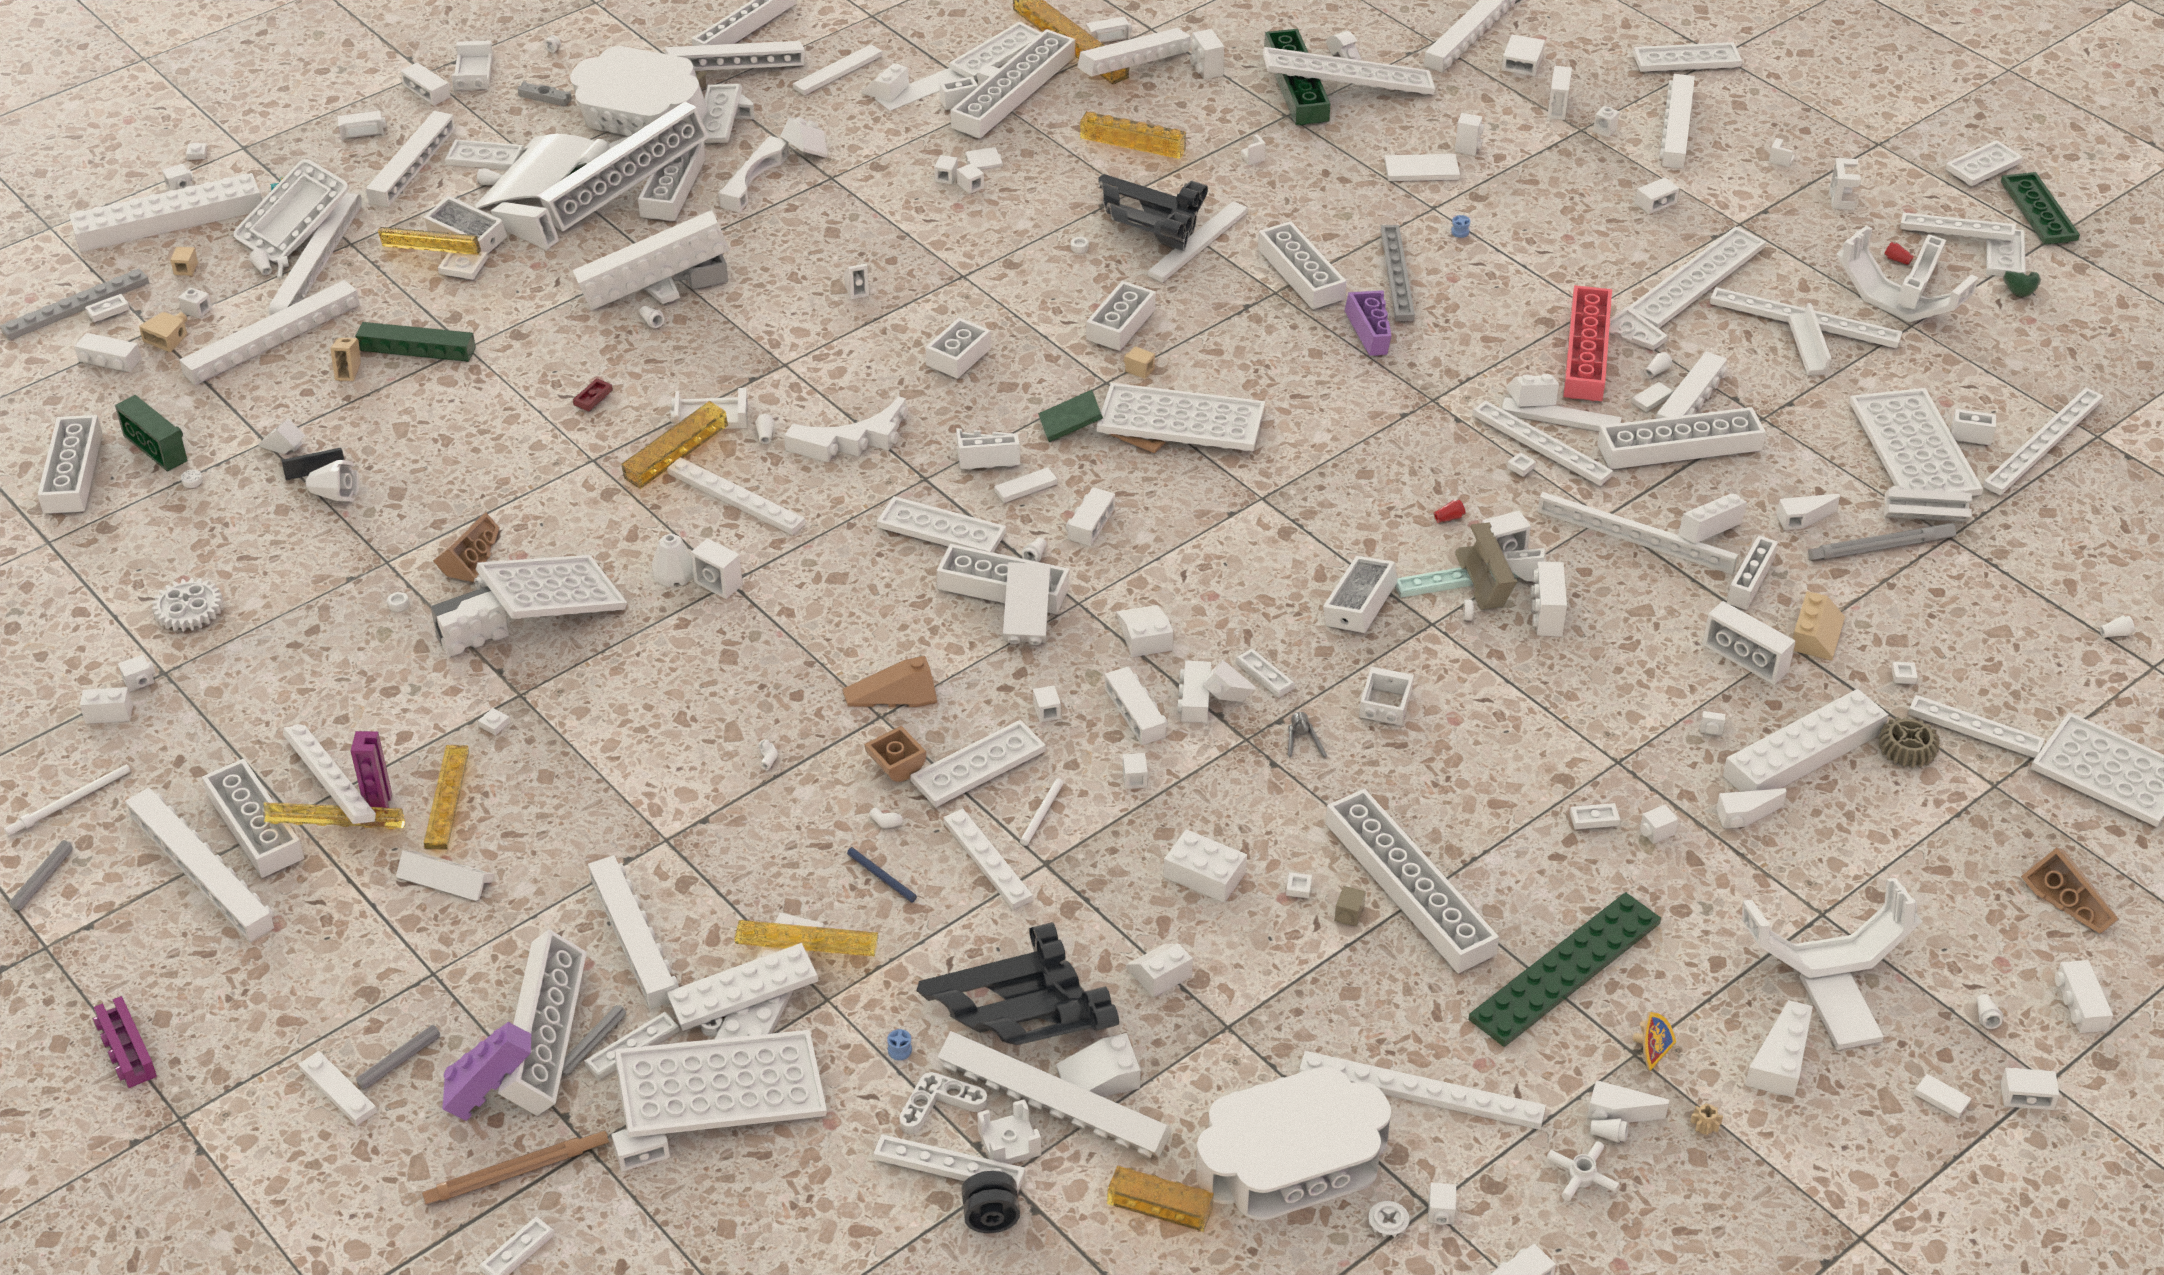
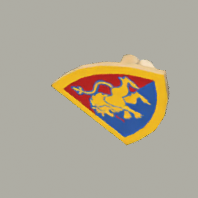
[1633,1012,1676,1071]

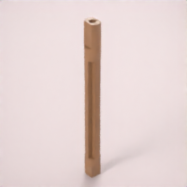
[422,1130,609,1204]

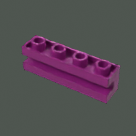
[350,731,392,814]
[92,996,157,1088]

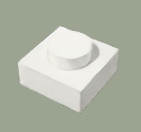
[186,143,208,160]
[1507,452,1536,477]
[1891,662,1917,684]
[478,708,510,736]
[1700,711,1725,736]
[1286,872,1312,898]

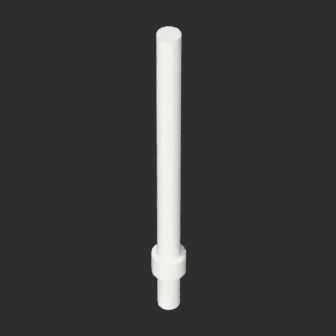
[4,764,131,836]

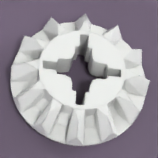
[1369,1201,1409,1238]

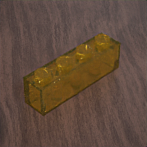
[1107,1165,1214,1232]

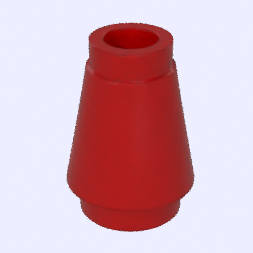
[1884,242,1914,265]
[1434,499,1466,523]

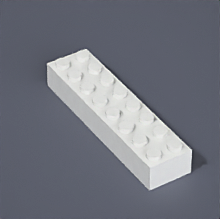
[573,210,730,311]
[1597,407,1766,469]
[1723,689,1889,792]
[498,929,587,1116]

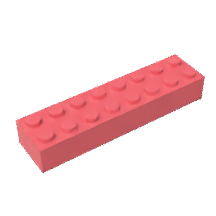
[1563,285,1612,401]

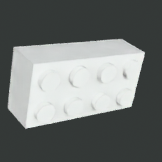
[1086,281,1156,351]
[1702,601,1796,685]

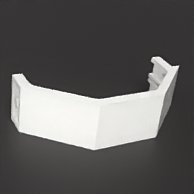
[1836,226,1978,322]
[1742,878,1923,978]

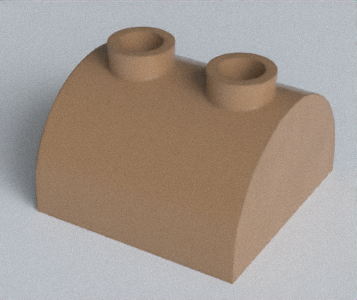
[864,725,926,782]

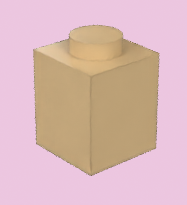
[170,247,198,276]
[1124,346,1155,379]

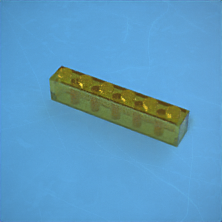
[1080,111,1186,159]
[621,401,728,489]

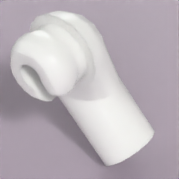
[869,807,903,829]

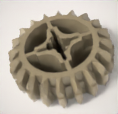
[1878,716,1940,769]

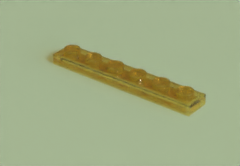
[378,227,481,255]
[424,745,469,850]
[262,802,405,829]
[734,920,879,957]

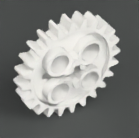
[152,578,223,632]

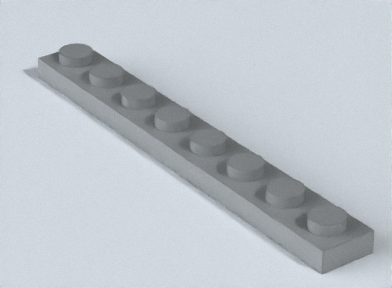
[1380,225,1415,322]
[0,268,149,341]

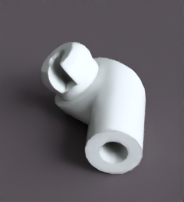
[758,739,778,770]

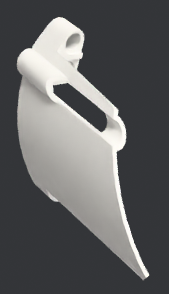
[475,134,612,209]

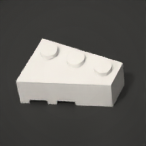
[956,428,1020,470]

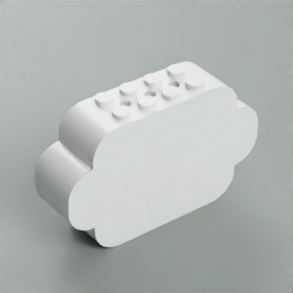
[570,46,707,137]
[1196,1067,1391,1220]

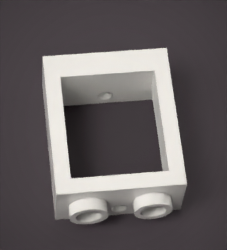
[1547,66,1572,120]
[1359,667,1414,726]

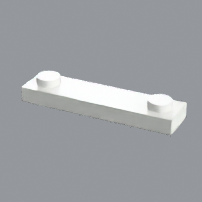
[299,1051,377,1126]

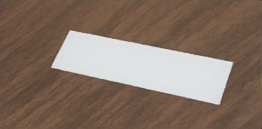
[874,68,967,111]

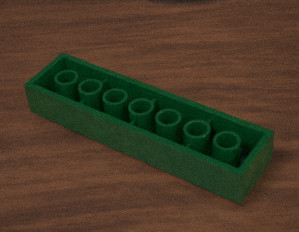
[1264,28,1331,125]

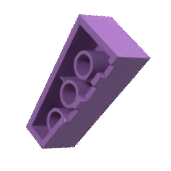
[1344,290,1391,356]
[442,1022,532,1121]

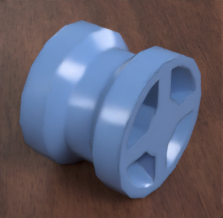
[1451,215,1471,238]
[887,1029,912,1060]

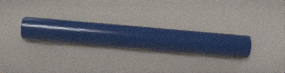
[847,847,917,903]

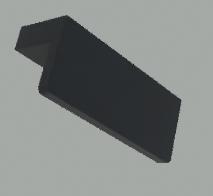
[281,448,344,481]

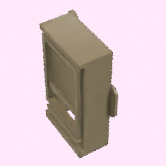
[1455,522,1518,610]

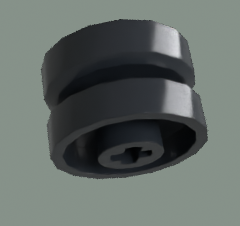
[961,1170,1020,1234]

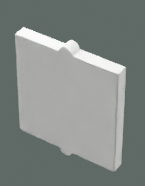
[965,147,1003,170]

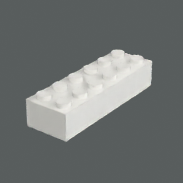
[638,141,705,221]
[1258,221,1347,310]
[38,415,103,514]
[937,544,1069,614]
[202,759,304,878]

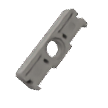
[518,81,572,106]

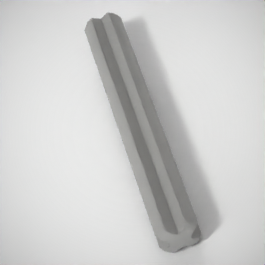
[9,840,73,911]
[562,1005,626,1076]
[356,1025,440,1089]

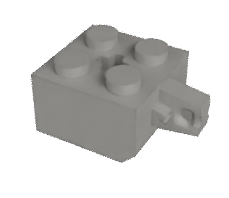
[672,254,728,289]

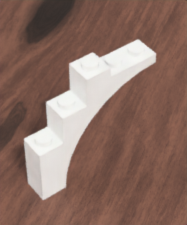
[784,397,908,462]

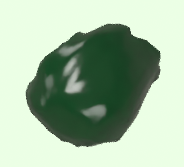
[2003,271,2041,297]

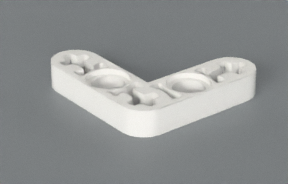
[899,1072,987,1134]

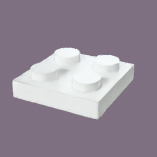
[438,247,488,280]

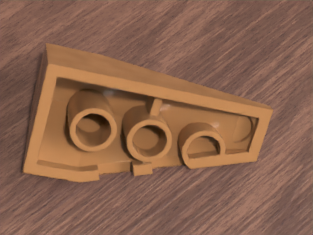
[433,512,500,582]
[842,656,937,707]
[2021,847,2119,934]

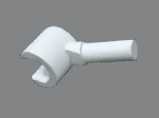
[277,256,289,279]

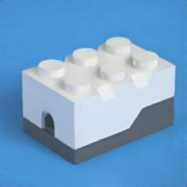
[430,586,509,658]

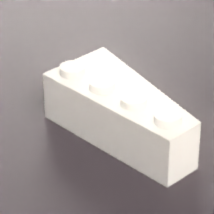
[1745,1000,1813,1097]

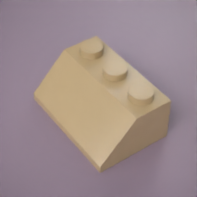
[1792,591,1845,661]

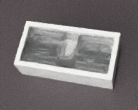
[424,196,507,255]
[1323,556,1398,633]

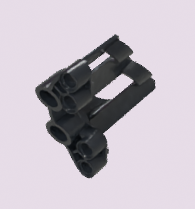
[1098,174,1208,251]
[916,922,1119,1045]

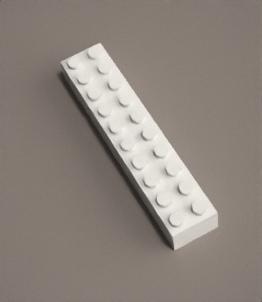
[951,29,1075,138]
[538,102,709,231]
[69,173,262,252]
[1326,789,1499,974]

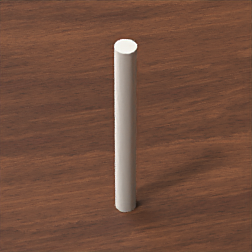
[1020,778,1064,846]

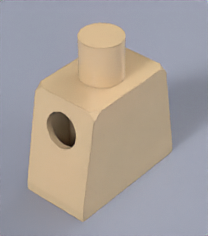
[139,312,188,352]
[330,338,361,381]

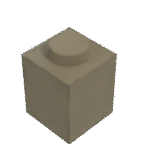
[1334,886,1366,927]

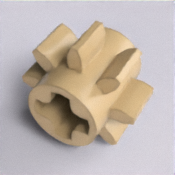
[1690,1103,1723,1135]

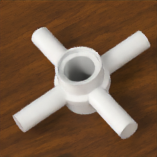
[1547,1141,1620,1201]

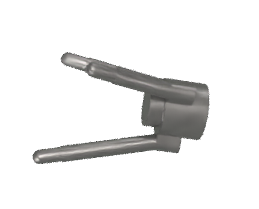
[1288,712,1327,758]

